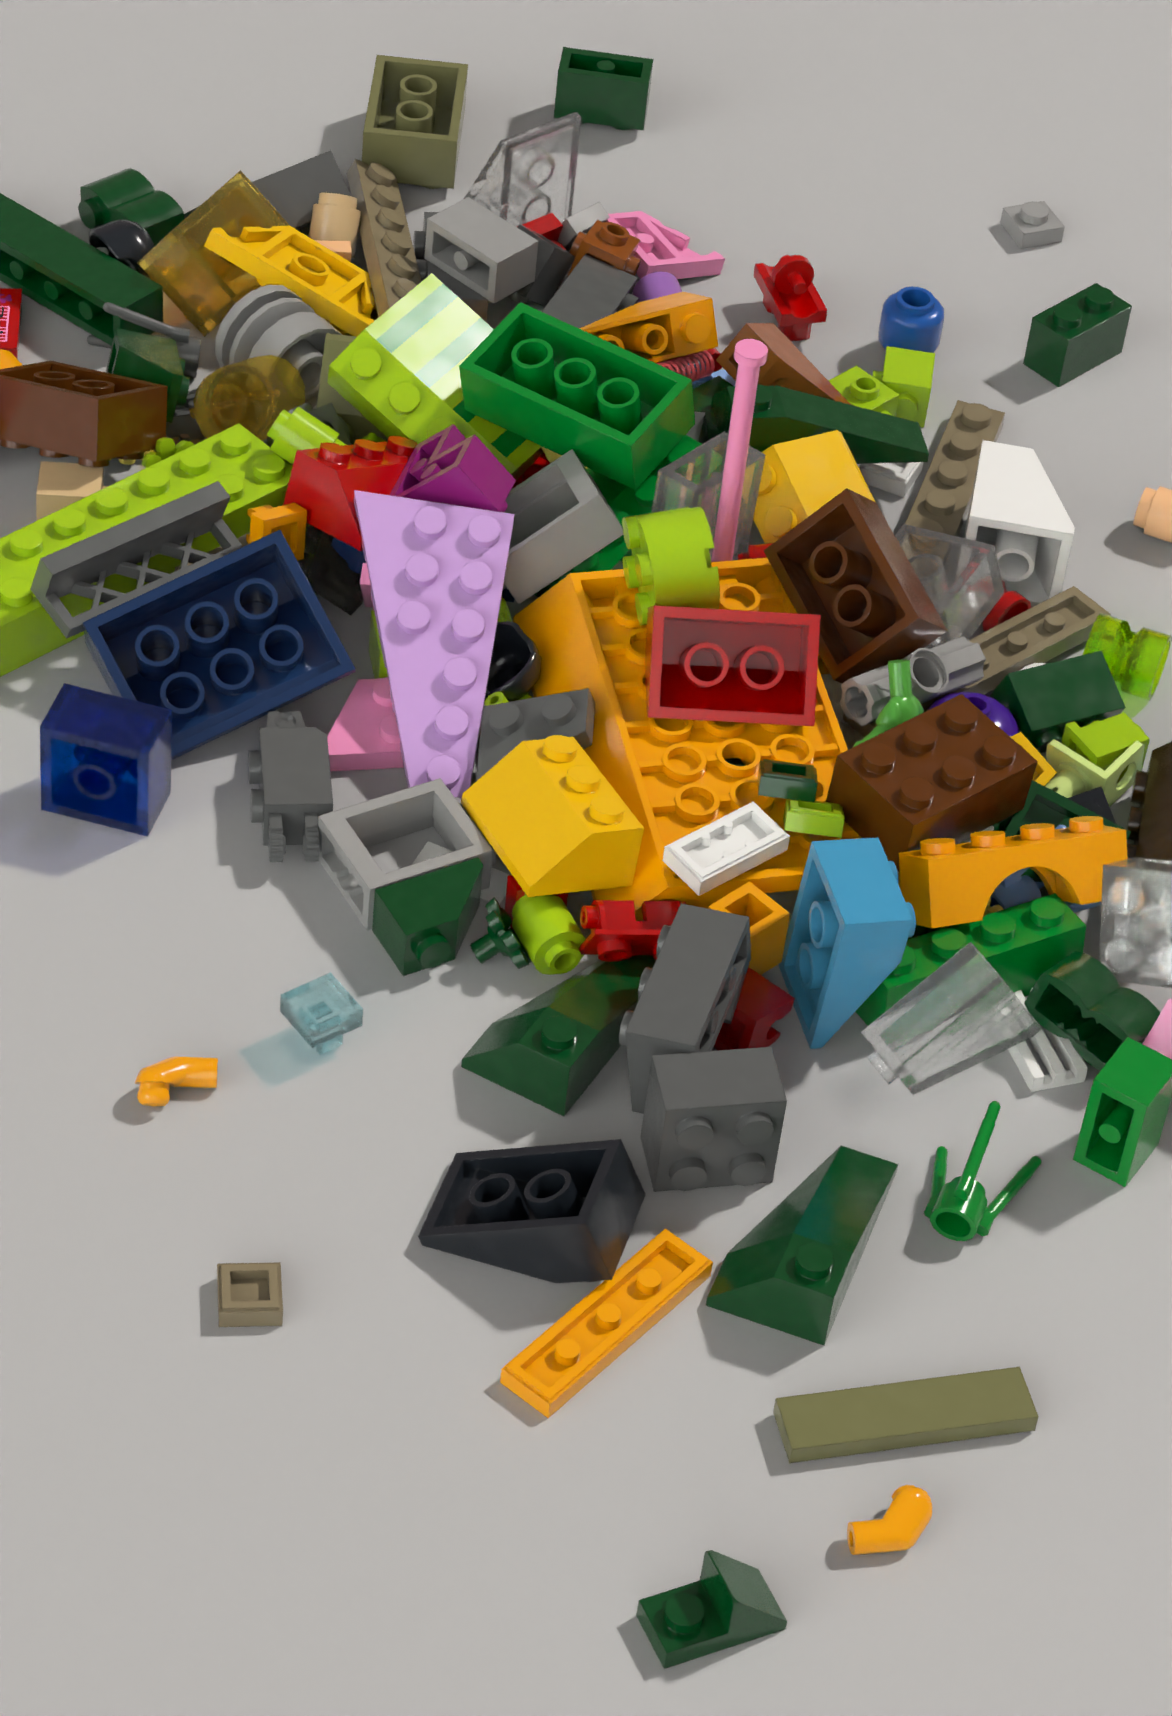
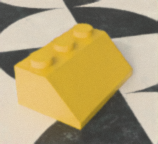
[461,735,644,897]

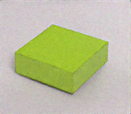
[783,799,845,838]

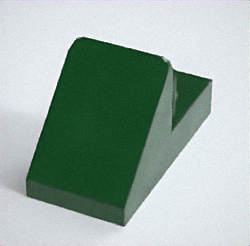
[636,1550,787,1669]

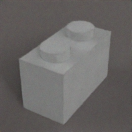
[424,197,538,303]

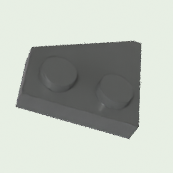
[476,688,595,781]

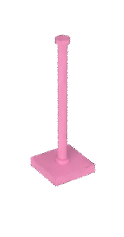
[711,339,768,562]

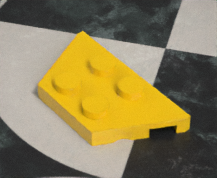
[204,226,375,337]

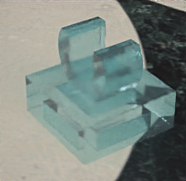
[280,972,363,1055]

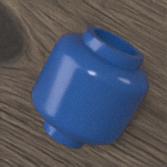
[878,286,944,353]

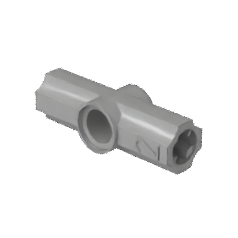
[839,636,986,726]

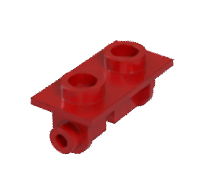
[578,900,686,962]

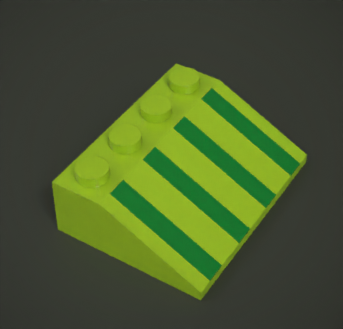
[327,273,543,482]

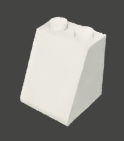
[954,440,1075,607]

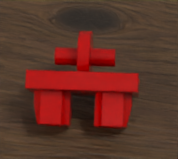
[753,255,827,341]

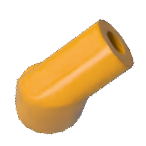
[135,1056,218,1106]
[847,1485,933,1555]

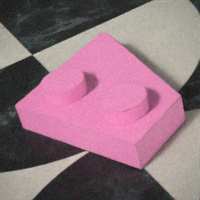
[606,211,725,279]
[327,677,404,771]

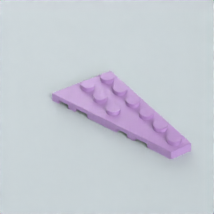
[354,490,515,799]

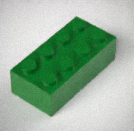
[459,302,695,490]

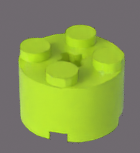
[622,506,720,625]

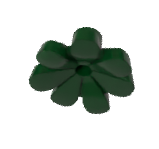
[470,897,532,969]

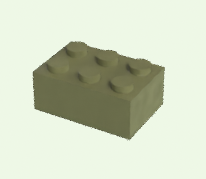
[362,55,468,189]

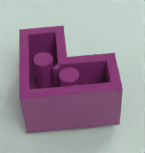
[390,424,516,513]

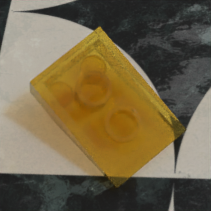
[138,170,290,337]

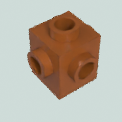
[568,220,641,276]

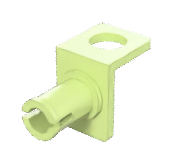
[1045,739,1144,807]

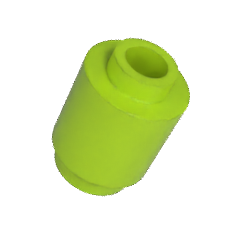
[267,406,346,465]
[512,894,586,975]

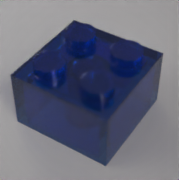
[40,683,172,837]

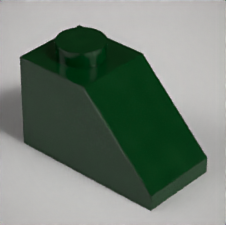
[372,857,483,976]

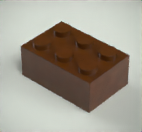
[0,360,167,467]
[764,488,948,684]
[826,694,1038,873]

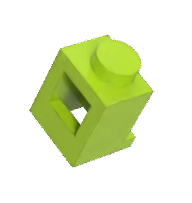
[1061,712,1150,784]

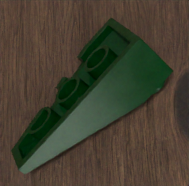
[711,384,929,464]
[461,955,656,1117]
[706,1146,898,1346]

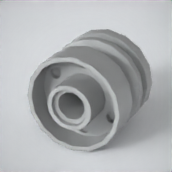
[215,285,342,417]

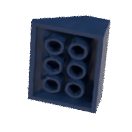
[83,530,356,767]

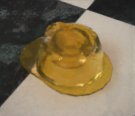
[189,355,305,440]

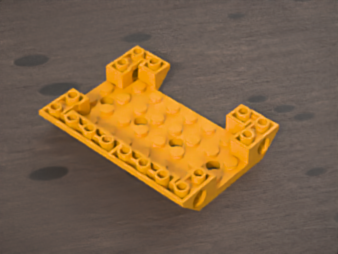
[513,558,901,921]

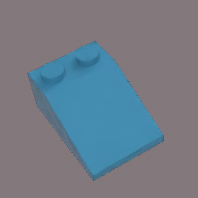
[778,837,916,1049]

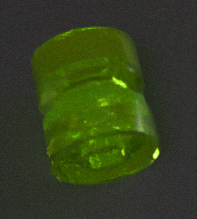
[1083,613,1172,701]

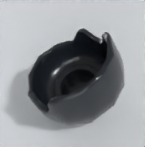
[89,219,159,281]
[484,621,542,703]

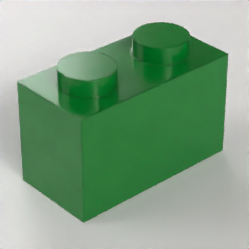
[1073,1037,1172,1187]

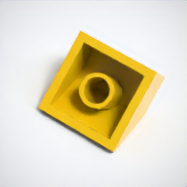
[742,430,875,543]

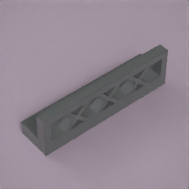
[30,481,243,639]

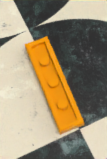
[500,1228,713,1418]

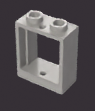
[503,449,623,604]
[318,778,496,930]

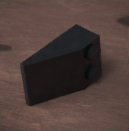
[418,1139,646,1283]

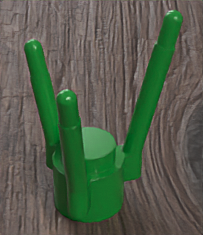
[924,1101,1042,1241]

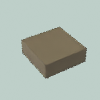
[217,1262,283,1327]

